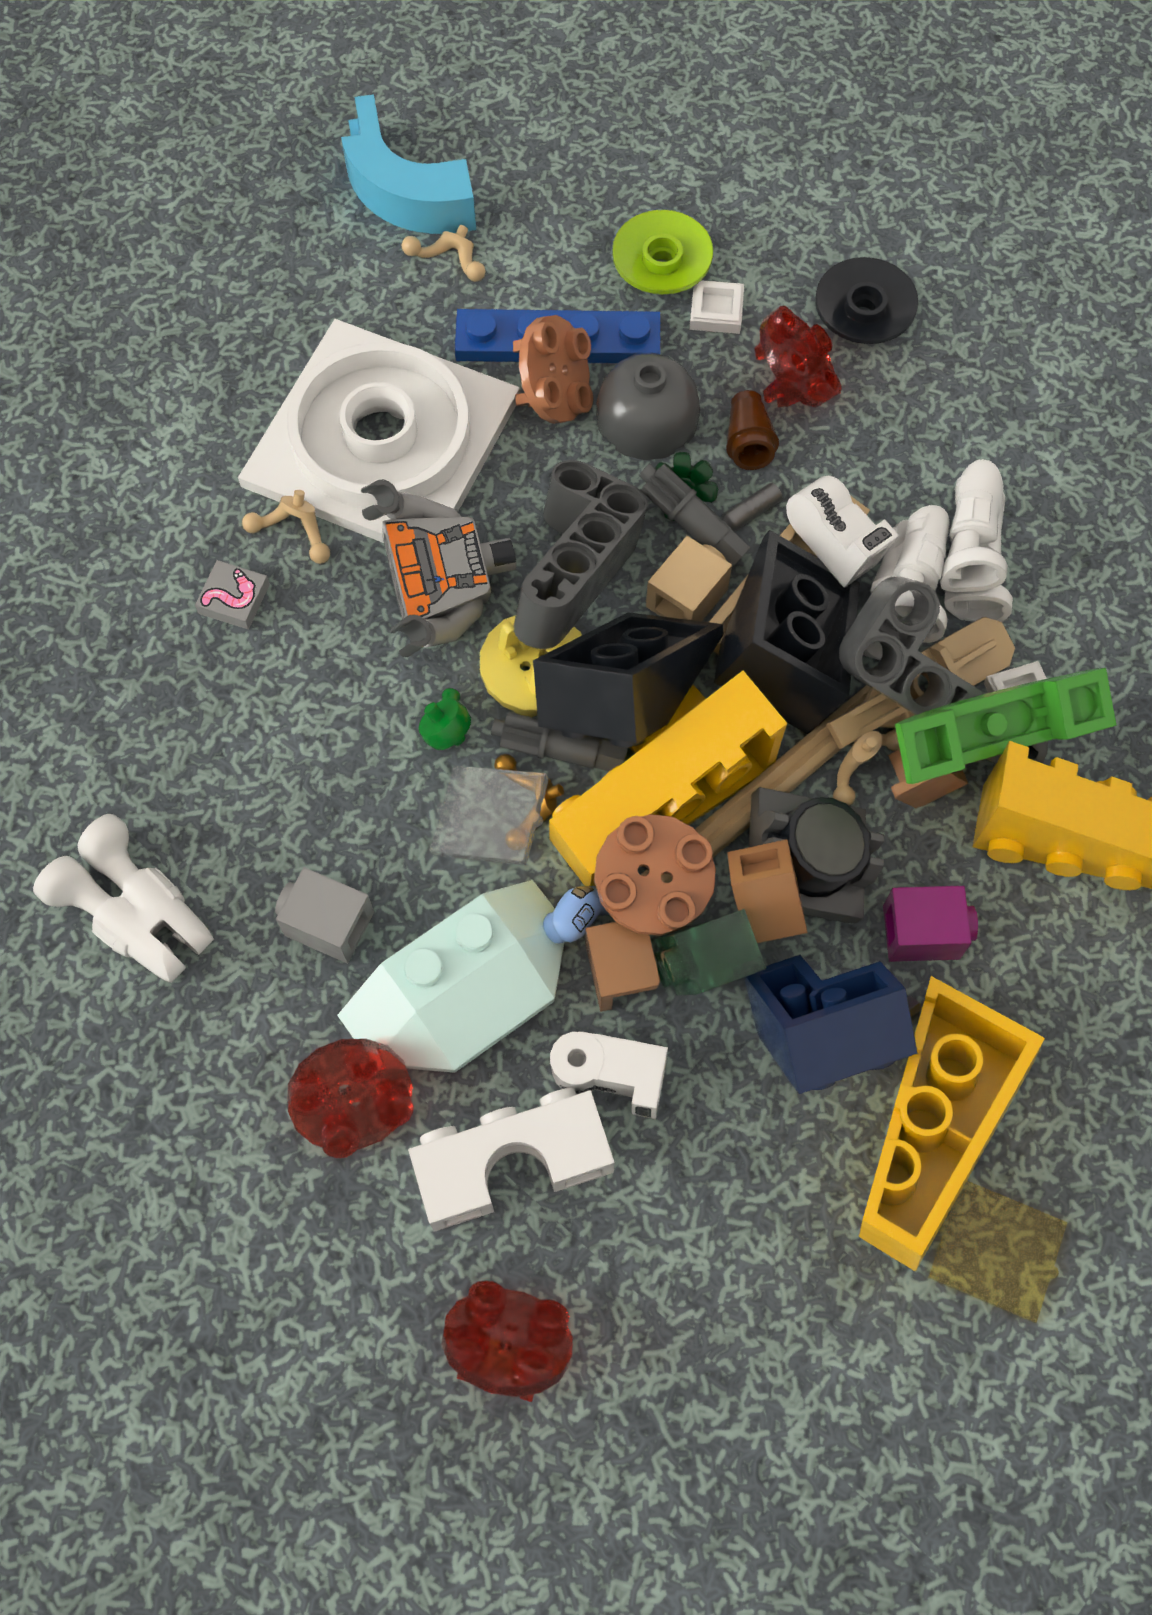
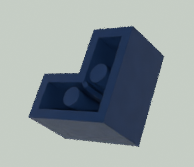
[743,955,918,1094]

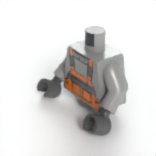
[361,479,517,657]

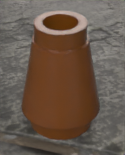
[726,390,779,470]

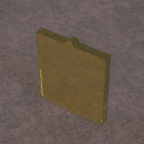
[928,1181,1068,1323]

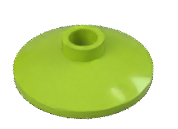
[612,210,713,294]

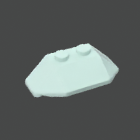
[338,880,565,1073]

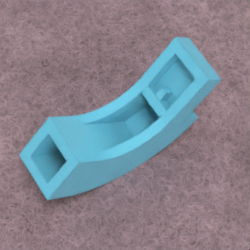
[341,94,476,234]

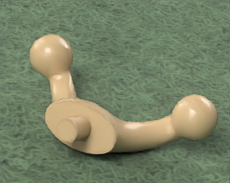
[401,225,486,282]
[242,490,330,564]
[833,729,900,806]

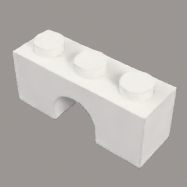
[408,1088,615,1232]

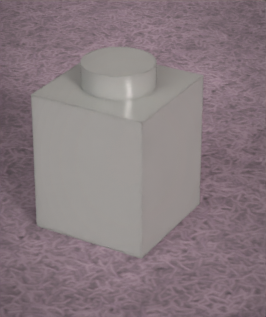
[275,867,374,964]

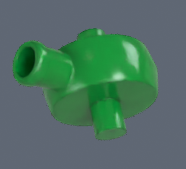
[419,688,471,750]

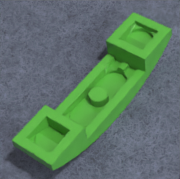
[895,668,1117,784]

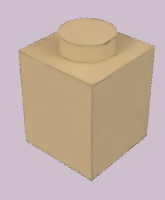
[646,536,732,621]

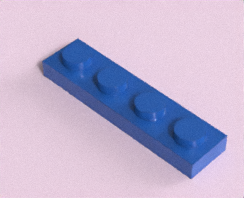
[455,309,660,363]

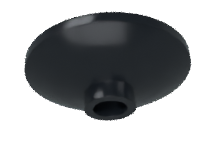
[815,257,918,344]

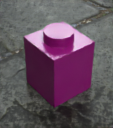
[883,886,978,962]

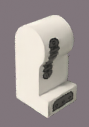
[786,476,900,588]
[550,1032,668,1119]

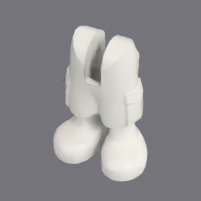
[940,459,1013,622]
[863,505,950,660]
[33,814,214,983]

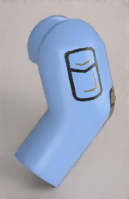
[543,886,610,944]

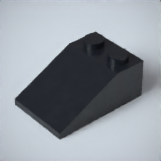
[714,530,860,734]
[533,612,724,747]

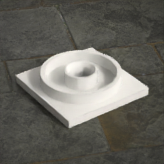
[238,319,520,543]

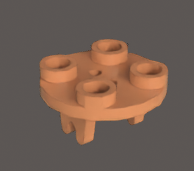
[513,315,593,424]
[594,814,716,936]

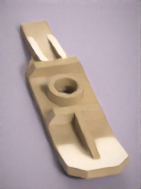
[826,617,1015,749]

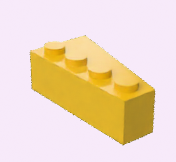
[549,670,787,886]
[972,741,1152,890]
[859,976,1045,1271]

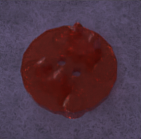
[754,305,842,408]
[287,1038,414,1158]
[441,1280,573,1402]

